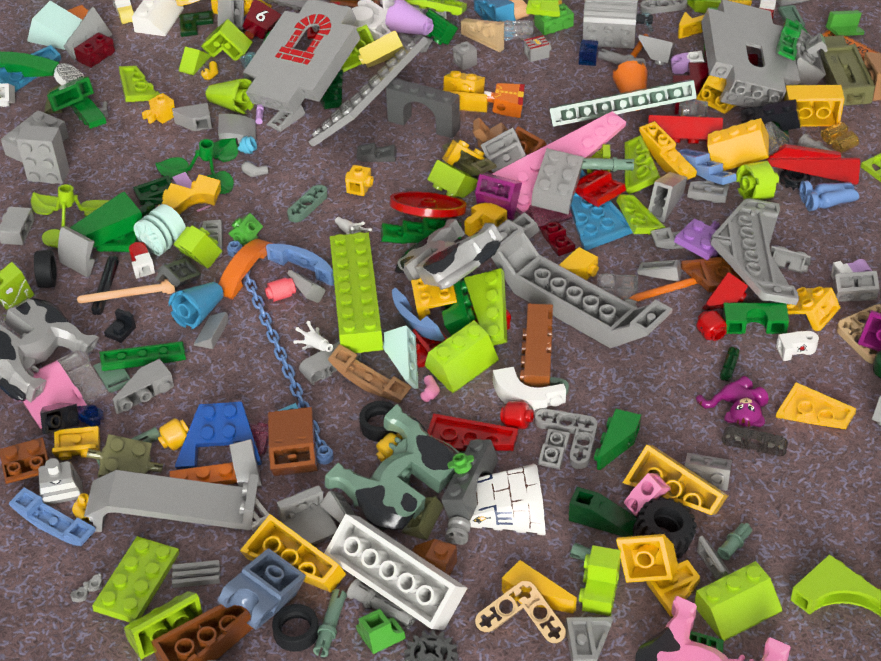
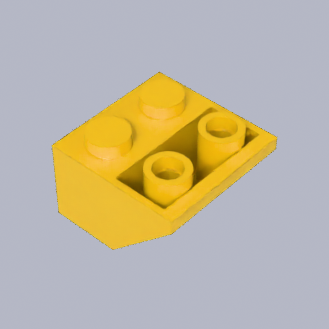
[696,75,736,114]

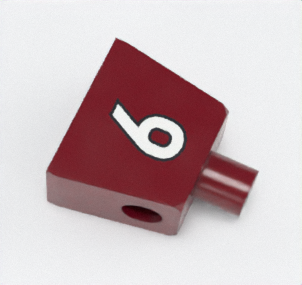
[242,0,282,39]

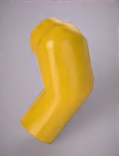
[201,61,219,80]
[72,493,90,524]

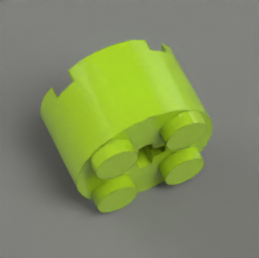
[736,161,779,200]

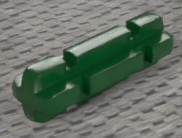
[720,347,740,382]

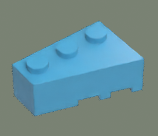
[474,0,516,33]

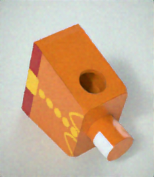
[484,83,525,118]

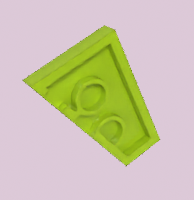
[119,66,160,102]

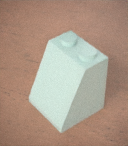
[27,1,82,50]

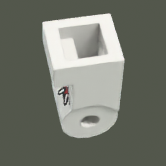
[776,331,819,361]

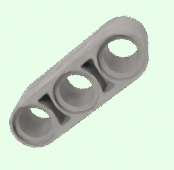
[299,341,361,385]

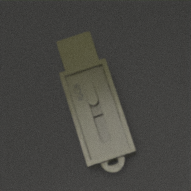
[820,35,875,106]

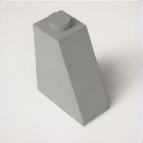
[648,172,687,223]

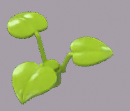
[31,184,110,248]

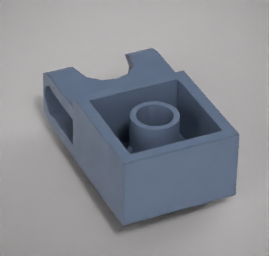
[217,548,306,630]

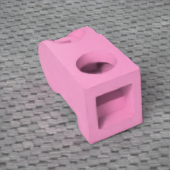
[624,473,671,517]

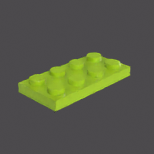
[92,536,179,623]

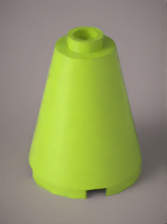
[205,78,254,114]

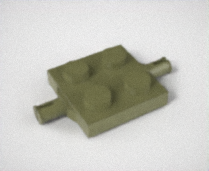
[86,434,163,478]

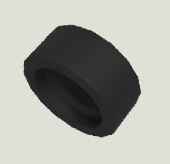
[34,250,57,288]
[359,401,397,442]
[272,604,319,652]

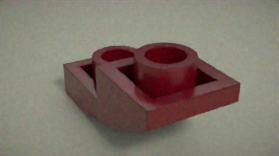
[540,222,576,256]

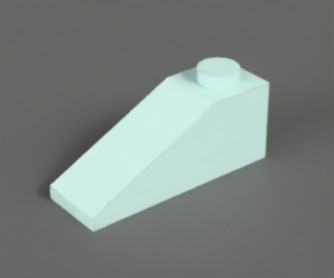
[383,326,418,389]

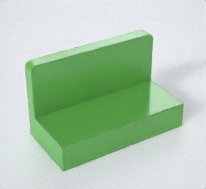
[826,10,865,36]

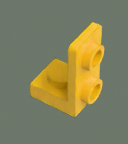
[442,140,485,166]

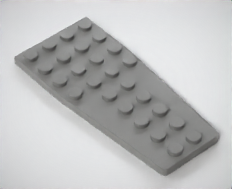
[309,36,429,146]

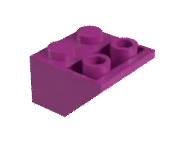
[475,173,522,220]

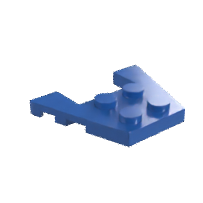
[175,401,262,469]

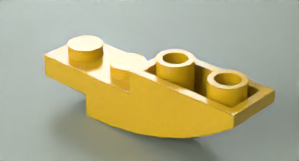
[639,121,697,180]

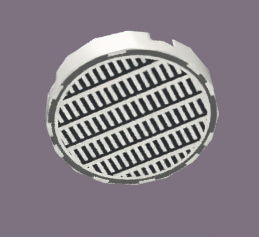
[54,63,85,86]

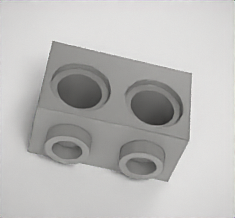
[832,271,879,302]

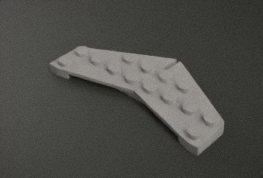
[710,199,799,305]

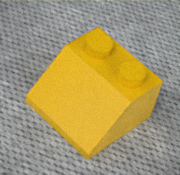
[616,534,678,583]

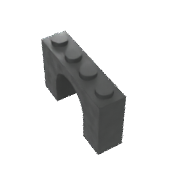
[386,78,460,139]

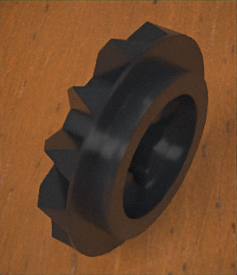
[780,169,811,190]

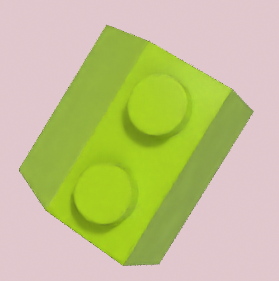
[427,160,478,198]

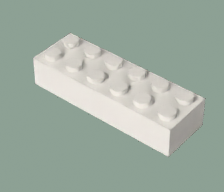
[324,514,467,630]

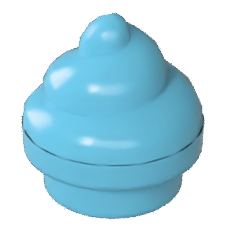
[238,136,257,154]

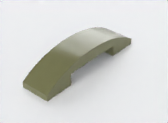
[442,139,497,176]

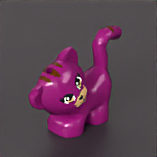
[696,375,769,427]

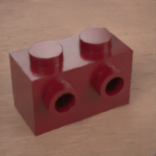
[74,32,115,68]

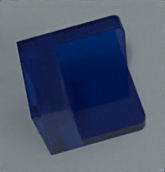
[579,40,598,66]

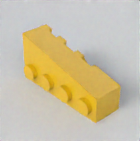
[622,445,729,515]
[240,514,346,593]

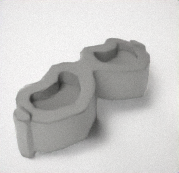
[70,573,102,602]

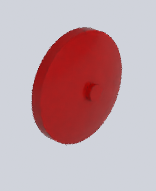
[389,191,467,220]

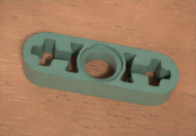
[287,185,328,223]

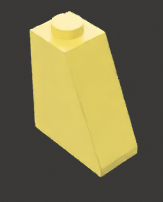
[358,31,405,68]

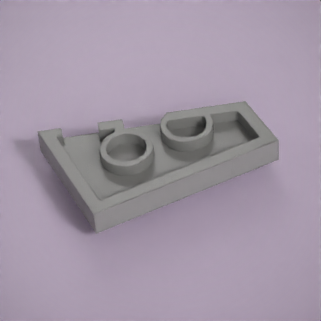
[64,7,113,60]

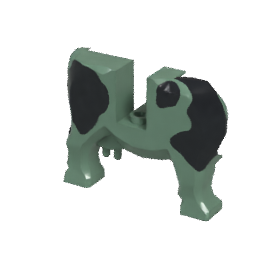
[325,404,460,530]

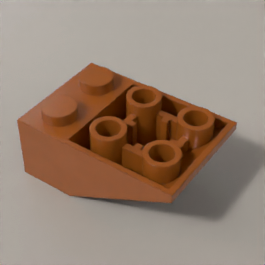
[268,407,318,476]

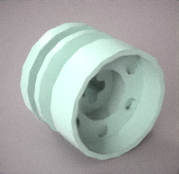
[134,204,186,256]

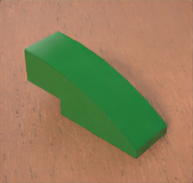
[47,77,94,112]

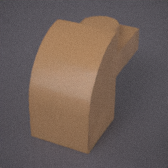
[472,118,508,151]

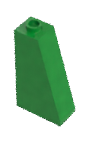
[70,191,142,248]

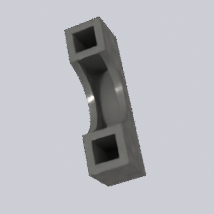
[441,439,499,520]

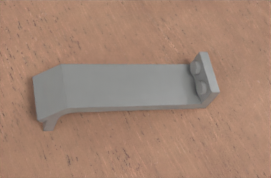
[84,470,259,532]

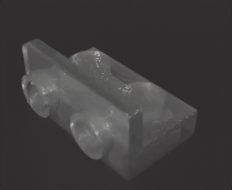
[499,20,533,40]

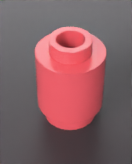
[265,277,296,302]

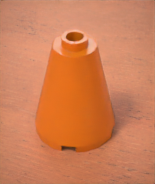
[612,60,648,111]

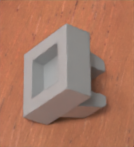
[805,32,827,57]

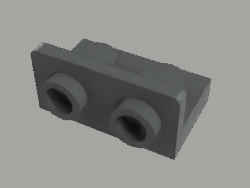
[155,258,201,287]

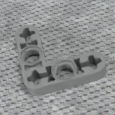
[640,0,687,14]
[535,409,597,469]

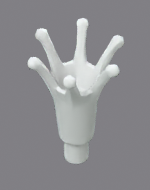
[335,217,372,234]
[293,321,333,352]

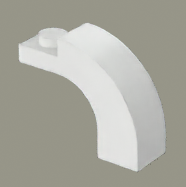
[493,367,566,414]

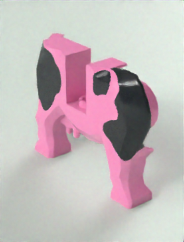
[635,596,790,661]

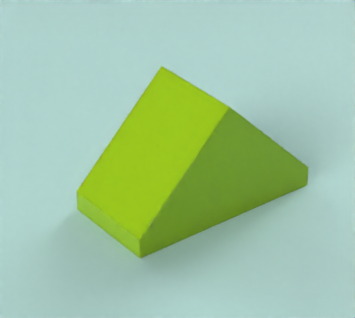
[179,47,211,75]

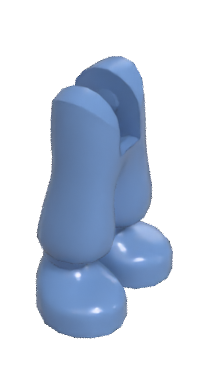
[799,181,860,211]

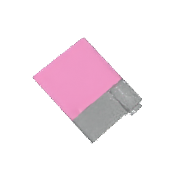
[20,349,110,429]

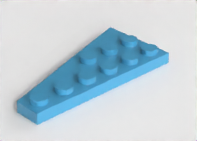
[570,170,633,251]

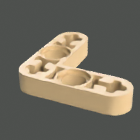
[837,304,881,364]
[475,581,566,643]

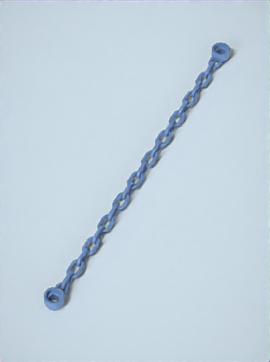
[227,241,334,464]

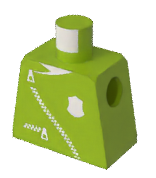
[0,262,35,310]

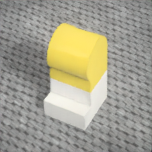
[114,0,134,24]

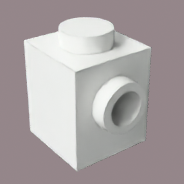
[0,83,15,107]

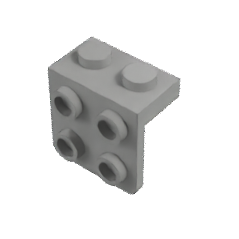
[277,485,338,545]

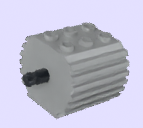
[583,0,653,49]

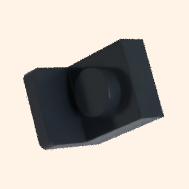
[104,308,136,343]

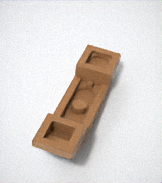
[328,344,411,403]

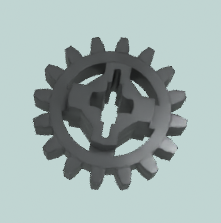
[404,630,458,661]

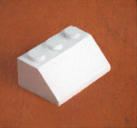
[132,0,184,36]

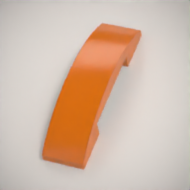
[218,239,273,300]

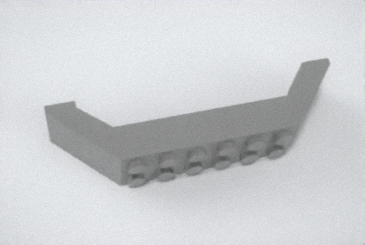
[491,220,673,349]

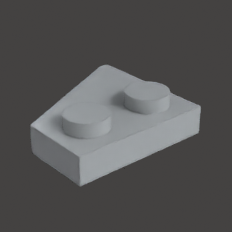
[565,617,613,661]

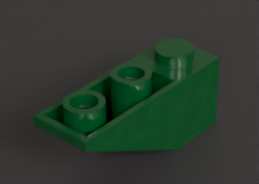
[569,487,637,537]

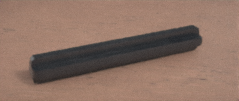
[91,256,119,315]

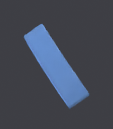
[266,244,334,286]
[392,288,445,341]
[9,487,96,546]

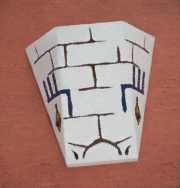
[468,463,546,535]

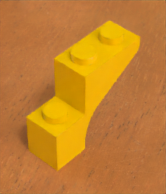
[158,174,221,215]

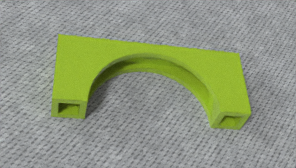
[791,554,881,617]

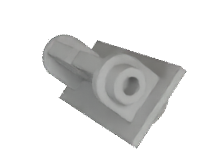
[771,246,811,274]

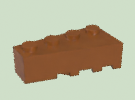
[520,304,553,388]
[151,604,253,661]

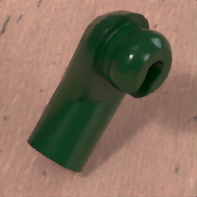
[139,201,156,218]

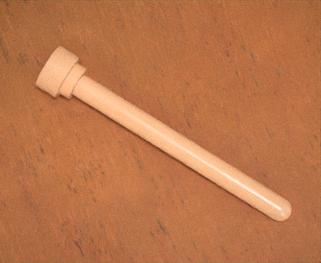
[77,278,175,303]

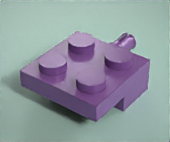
[674,218,720,260]

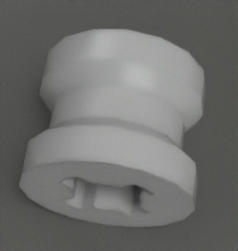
[445,516,471,545]

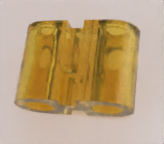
[821,121,859,153]

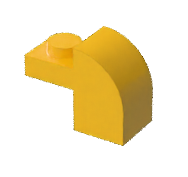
[464,203,507,237]

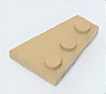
[461,18,504,52]

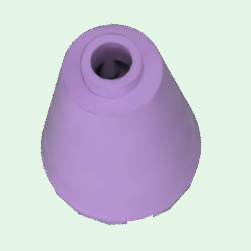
[385,0,434,35]

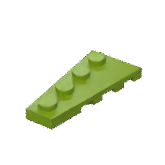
[625,135,661,194]

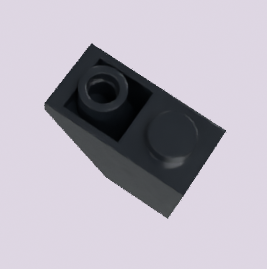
[40,403,79,434]

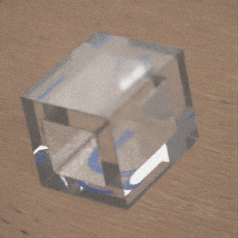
[679,99,708,117]

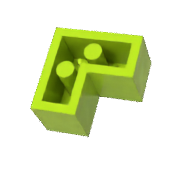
[201,19,253,61]
[173,226,222,269]
[579,545,621,616]

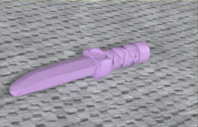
[255,104,264,124]

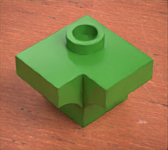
[356,609,406,654]

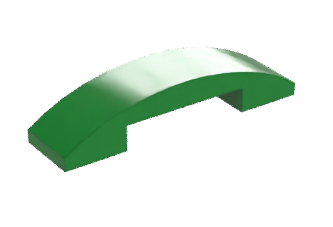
[776,18,802,61]

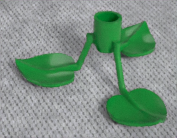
[156,138,238,194]

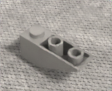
[112,359,174,414]

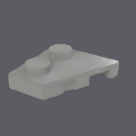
[687,180,730,203]

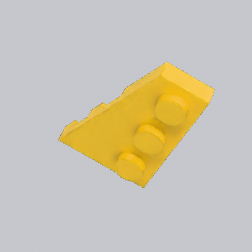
[776,382,856,429]

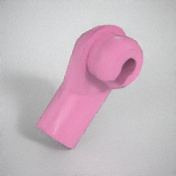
[420,375,440,402]

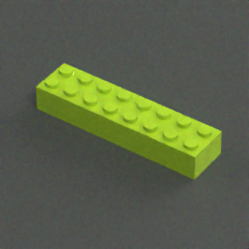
[330,232,383,353]

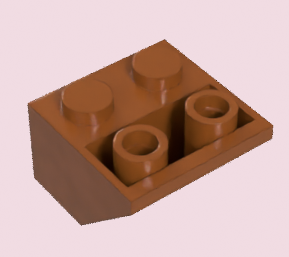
[0,437,49,484]

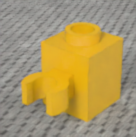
[142,93,175,124]

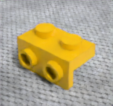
[52,426,100,460]

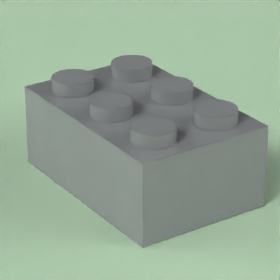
[1,110,69,162]
[16,125,70,184]
[531,148,584,214]

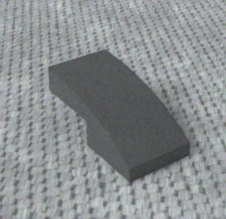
[356,142,397,162]

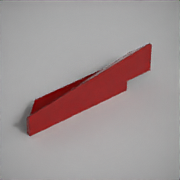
[765,144,860,185]

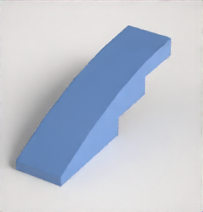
[677,148,737,185]

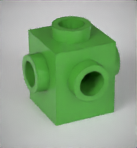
[228,213,263,246]

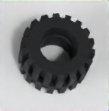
[632,497,697,559]

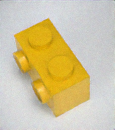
[443,71,485,94]

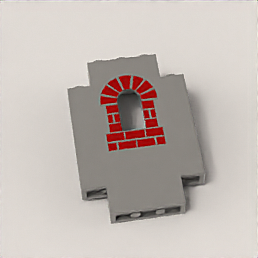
[243,0,360,114]

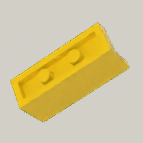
[443,90,490,112]

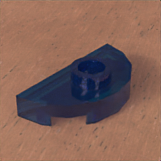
[77,405,104,427]

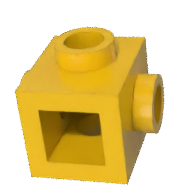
[345,165,374,196]

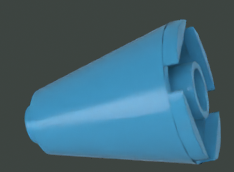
[168,282,224,329]

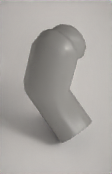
[241,162,268,177]

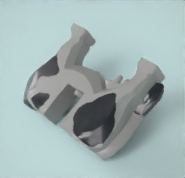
[395,219,503,290]
[0,298,99,403]

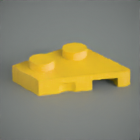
[646,560,700,617]

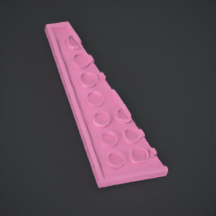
[493,111,626,214]

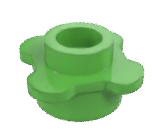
[447,453,474,474]

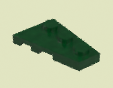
[320,70,343,109]

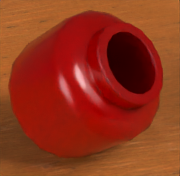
[696,310,727,341]
[500,401,534,430]

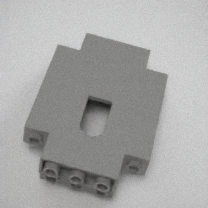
[701,0,800,108]

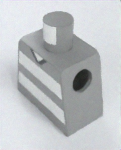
[38,458,83,505]

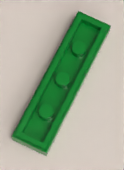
[99,341,186,371]

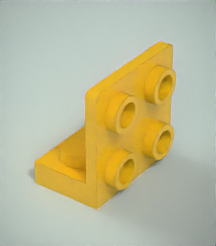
[411,278,457,321]
[787,287,841,331]

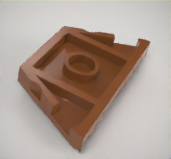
[681,257,747,292]

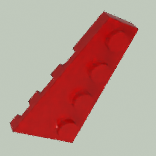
[427,414,518,451]

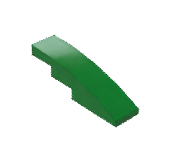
[0,52,59,77]
[70,97,107,129]
[381,218,462,244]

